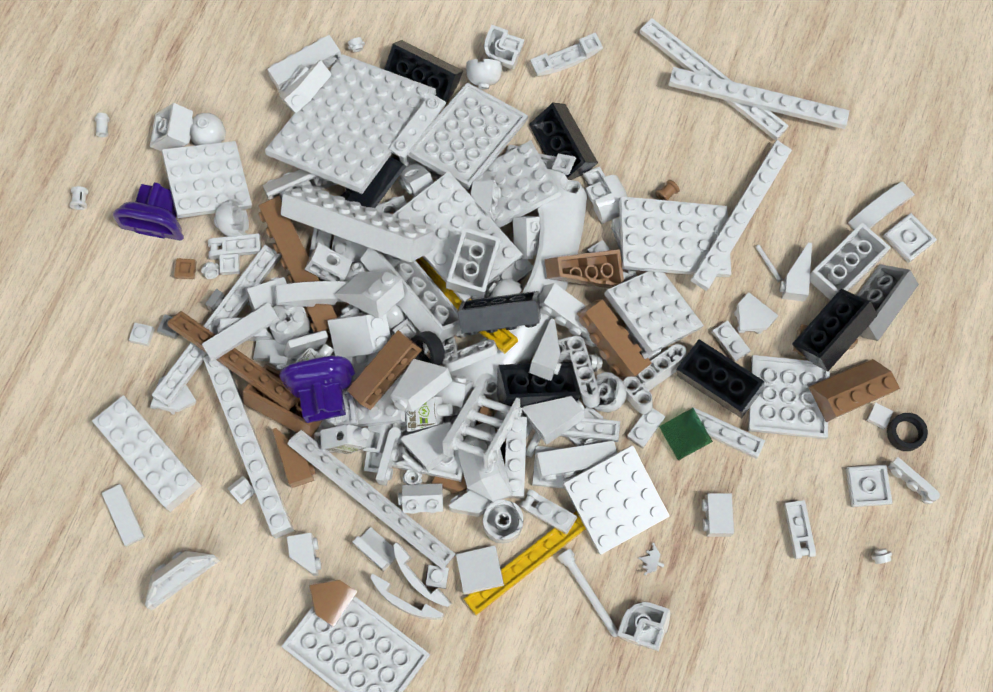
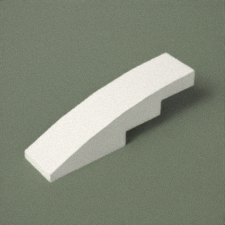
[275,281,348,307]

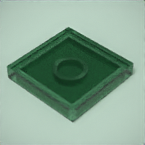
[659,408,713,461]

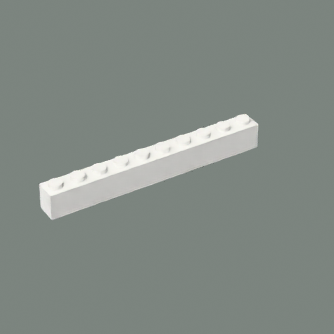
[203,356,294,539]

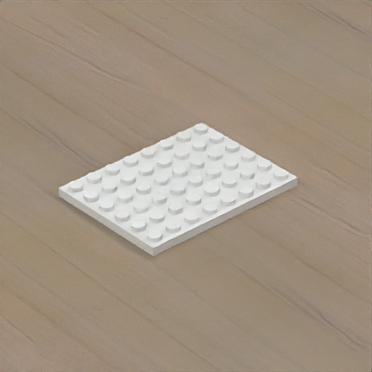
[265,54,436,194]

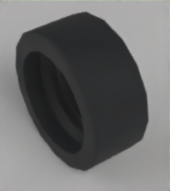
[411,331,445,365]
[887,413,928,451]

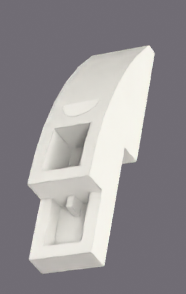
[363,424,393,473]

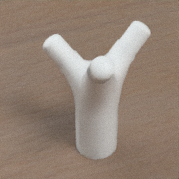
[396,447,424,474]

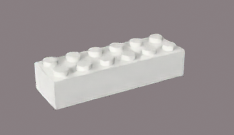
[360,248,460,341]
[92,395,201,512]

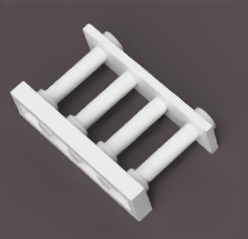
[389,93,446,168]
[443,385,522,470]

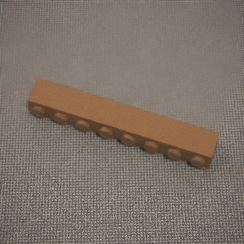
[258,196,337,336]

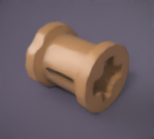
[655,180,680,201]

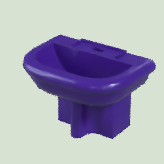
[113,182,184,241]
[280,356,355,423]

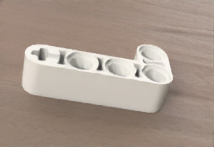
[558,336,600,408]
[623,344,686,414]

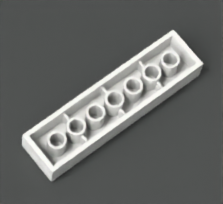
[281,185,433,262]

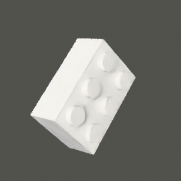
[446,227,501,299]

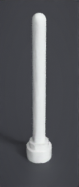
[557,548,618,637]

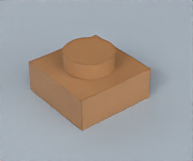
[174,258,197,279]

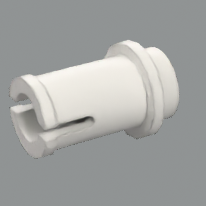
[95,113,110,137]

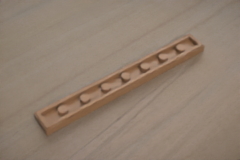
[168,311,300,410]

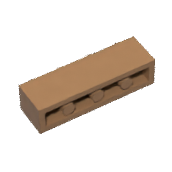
[347,330,422,410]

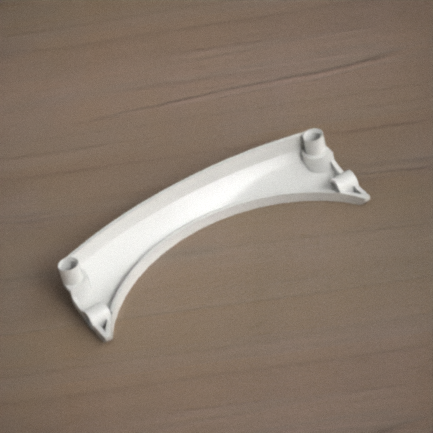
[439,169,587,402]

